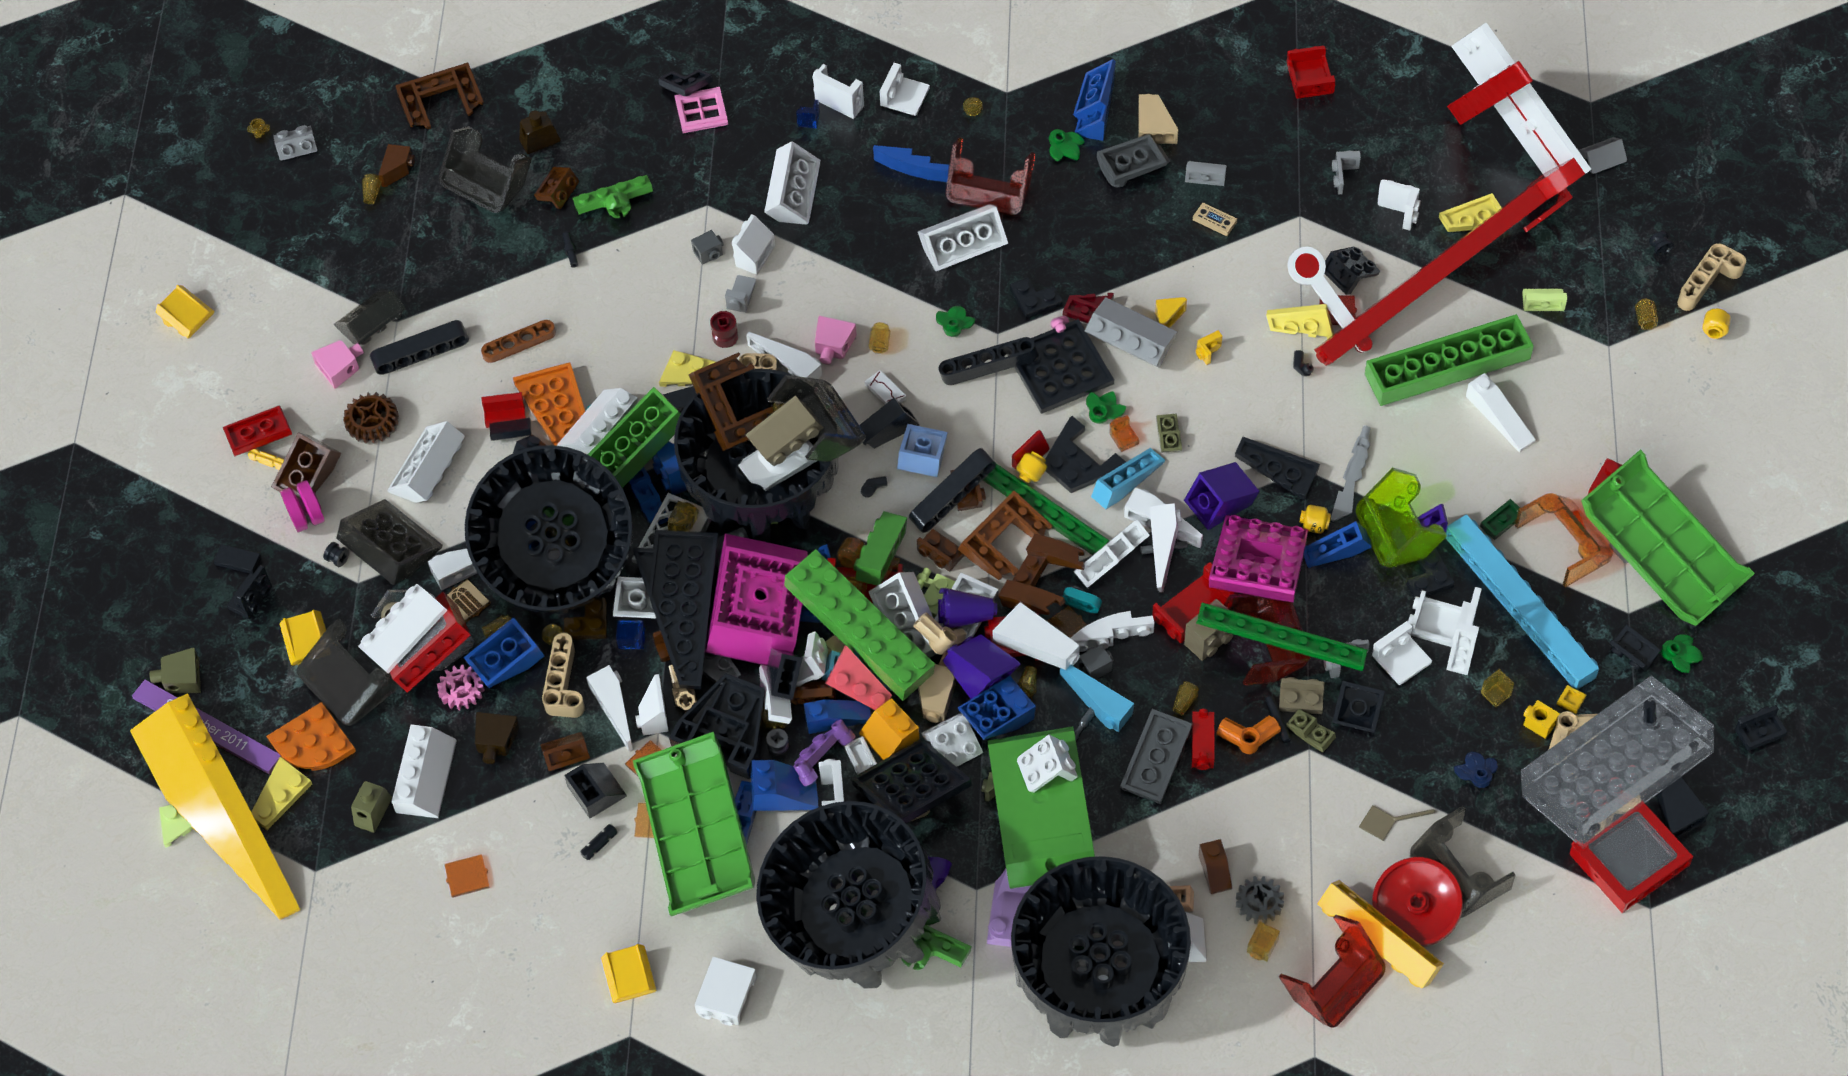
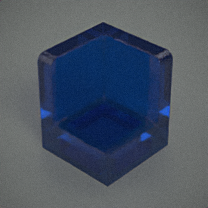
[796,99,820,129]
[616,620,645,649]

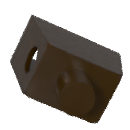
[519,110,561,155]
[475,712,519,764]

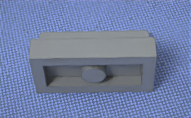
[1579,137,1627,174]
[1185,161,1227,186]

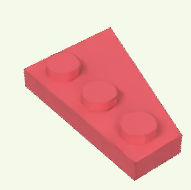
[825,646,892,710]

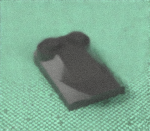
[1097,134,1171,187]

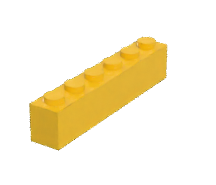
[1317,880,1444,988]

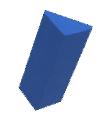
[1073,59,1116,141]

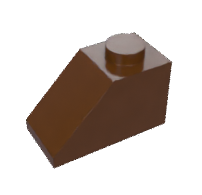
[379,144,415,187]
[1198,839,1232,894]

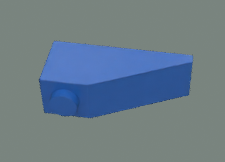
[1304,521,1372,567]
[804,700,871,734]

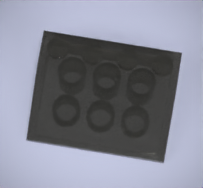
[336,499,443,585]

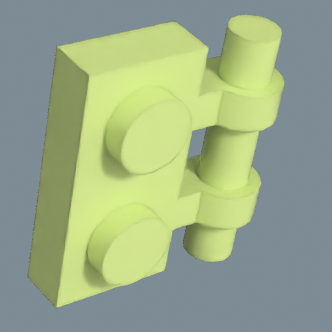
[916,568,956,617]

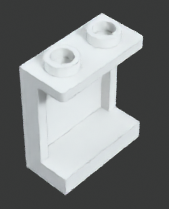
[812,64,864,119]
[1408,591,1471,647]
[819,759,844,806]
[695,957,757,1026]

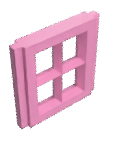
[674,87,728,133]

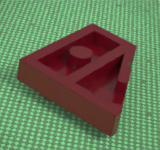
[1063,293,1114,324]

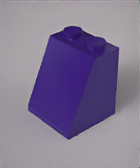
[1184,462,1260,530]
[942,634,1020,699]

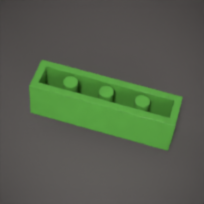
[854,511,907,586]

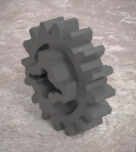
[1236,876,1284,924]

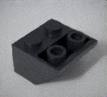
[564,762,627,819]

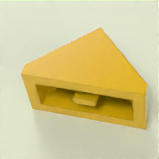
[1155,297,1187,328]

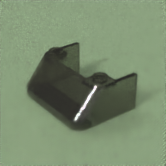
[767,375,866,462]
[1409,806,1516,918]

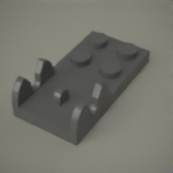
[1120,709,1193,804]

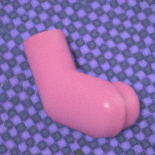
[1050,316,1069,333]

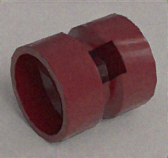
[710,311,738,348]

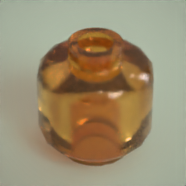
[837,537,865,568]

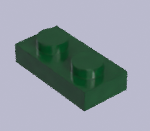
[1480,499,1525,540]

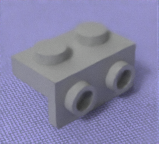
[273,125,317,161]

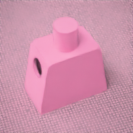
[815,316,857,365]
[311,340,364,389]

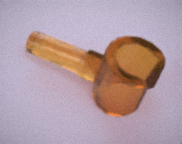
[882,558,900,582]

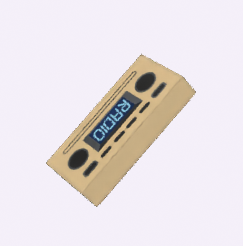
[1193,203,1237,236]

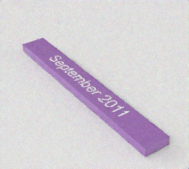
[132,680,281,775]

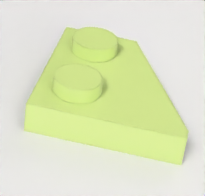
[159,805,192,848]

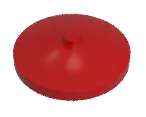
[1372,857,1463,947]

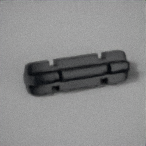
[580,824,617,860]

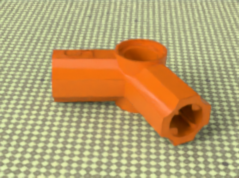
[1216,715,1281,754]

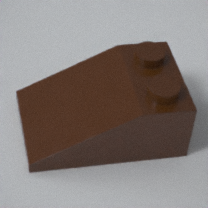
[271,432,341,498]

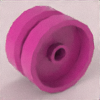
[280,480,325,533]

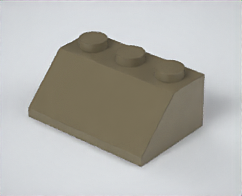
[746,395,823,466]

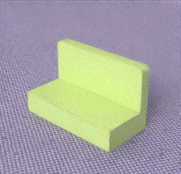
[1522,289,1567,311]

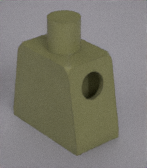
[149,648,201,693]
[351,781,392,833]

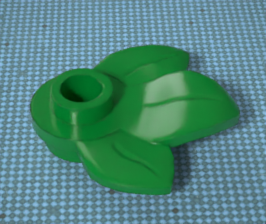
[1049,129,1085,162]
[936,306,975,337]
[1086,391,1126,424]
[1661,635,1703,673]

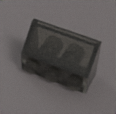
[334,289,406,345]

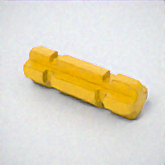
[248,449,284,470]

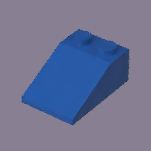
[464,618,544,688]
[751,760,819,811]

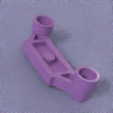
[793,719,856,786]

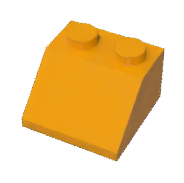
[859,698,920,760]

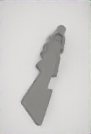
[1331,426,1371,522]

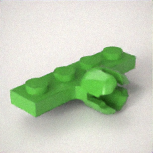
[573,175,653,218]
[901,925,972,970]

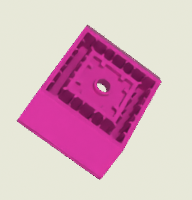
[1209,515,1308,603]
[706,534,808,665]

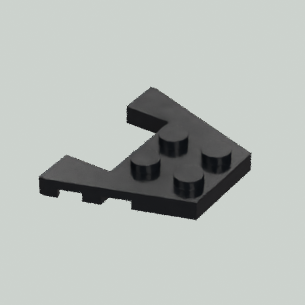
[1045,416,1126,493]

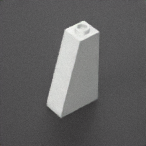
[993,602,1080,670]

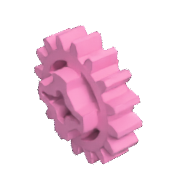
[437,665,485,710]

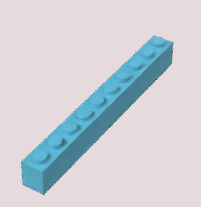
[1445,514,1599,690]

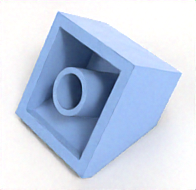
[897,424,948,477]

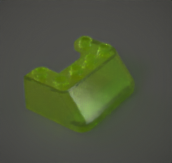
[1356,467,1447,568]

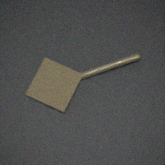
[1359,805,1435,841]

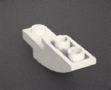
[1071,611,1154,652]

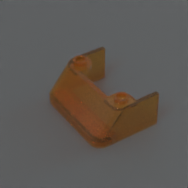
[1515,493,1613,587]

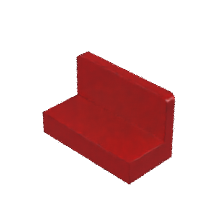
[481,392,526,428]

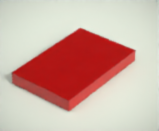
[223,405,292,457]

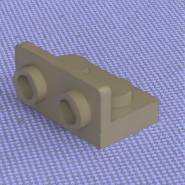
[1279,677,1325,714]

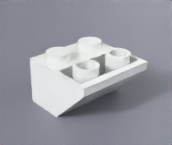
[732,214,775,275]

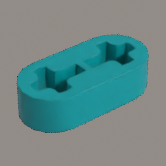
[1062,587,1102,613]

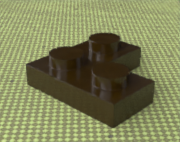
[564,598,607,640]

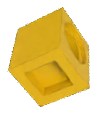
[1523,700,1560,739]

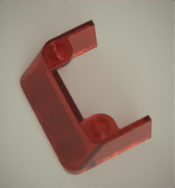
[946,138,1035,215]
[1224,593,1311,685]
[1278,914,1386,1028]

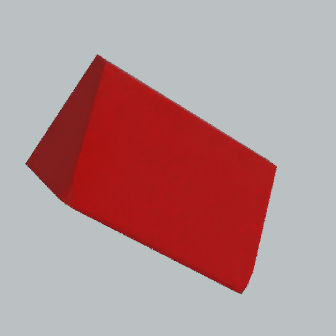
[1012,430,1050,470]

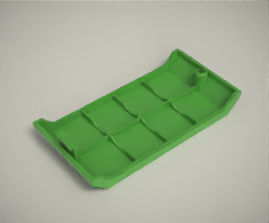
[1581,449,1755,626]
[988,726,1095,889]
[633,732,755,917]

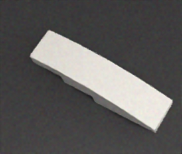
[1074,519,1150,588]
[759,665,792,724]

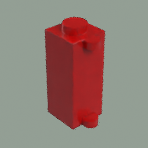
[1192,709,1214,770]

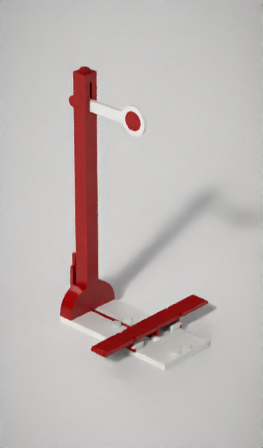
[1288,23,1591,366]

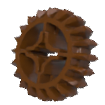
[343,392,399,444]

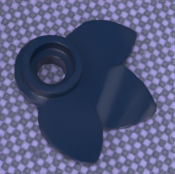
[1454,751,1498,788]

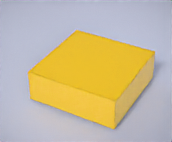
[1557,685,1586,714]

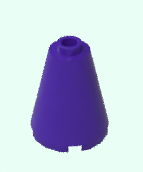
[938,588,997,629]

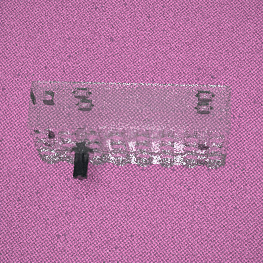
[1521,675,1714,849]

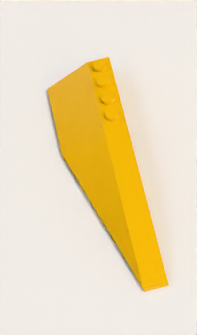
[130,693,300,920]

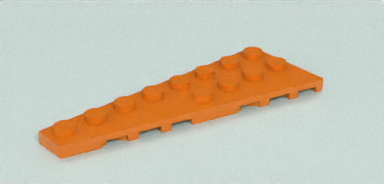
[513,362,585,446]

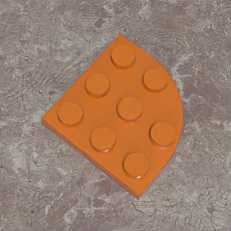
[266,702,356,771]

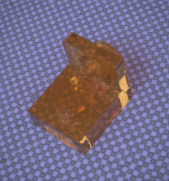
[1109,415,1139,452]

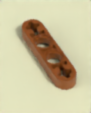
[481,320,556,363]

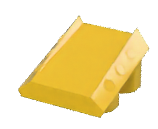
[156,285,214,338]
[280,610,332,666]
[601,944,657,1003]

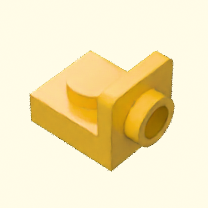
[1196,330,1222,365]

